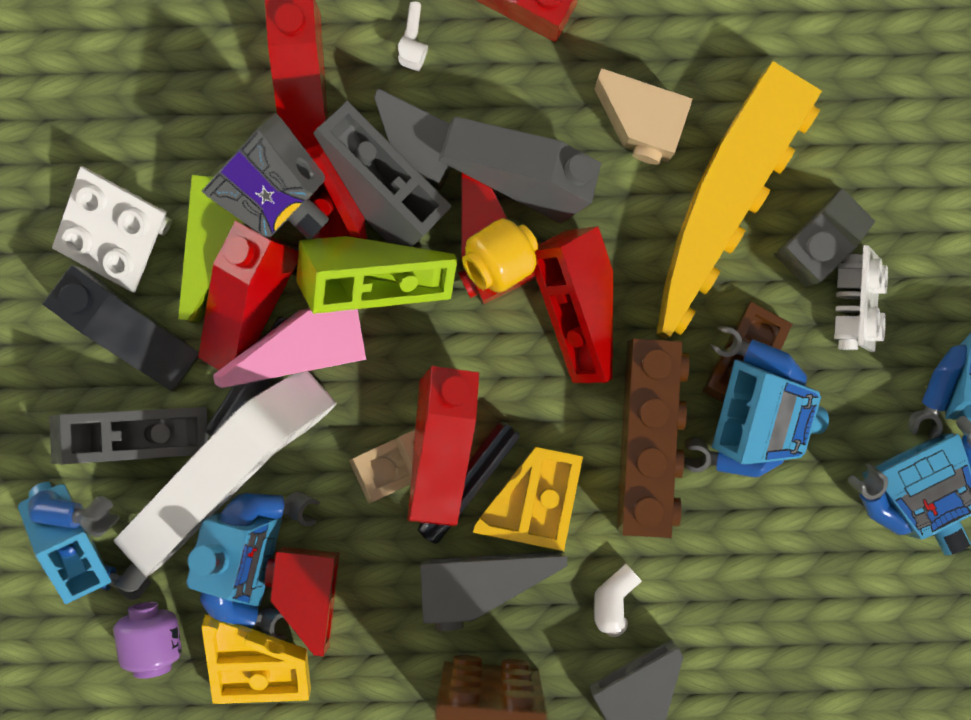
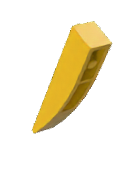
[656,61,822,339]

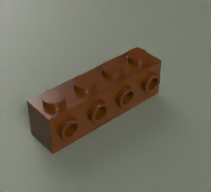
[617,339,690,538]

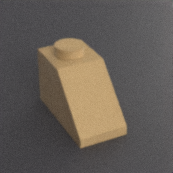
[594,68,693,165]

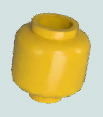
[462,219,538,293]

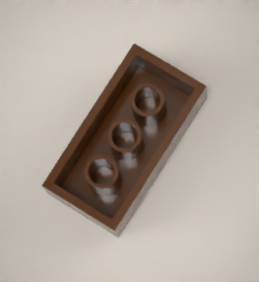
[435,655,547,720]

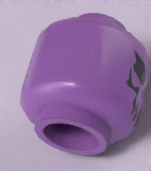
[113,602,182,679]

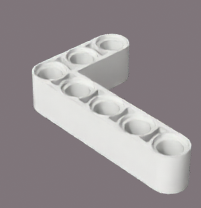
[114,371,337,577]

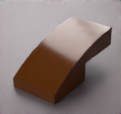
[702,302,793,403]

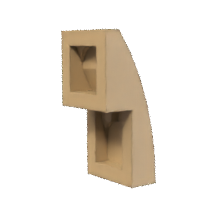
[349,430,415,504]

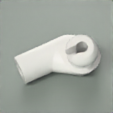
[594,564,642,637]

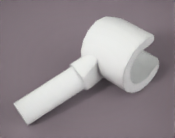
[398,2,428,71]

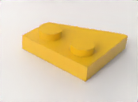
[473,446,583,551]
[202,615,311,704]

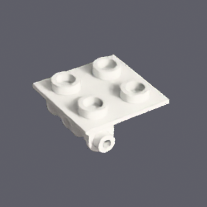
[52,166,172,293]
[834,245,888,352]

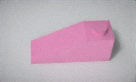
[213,308,366,388]

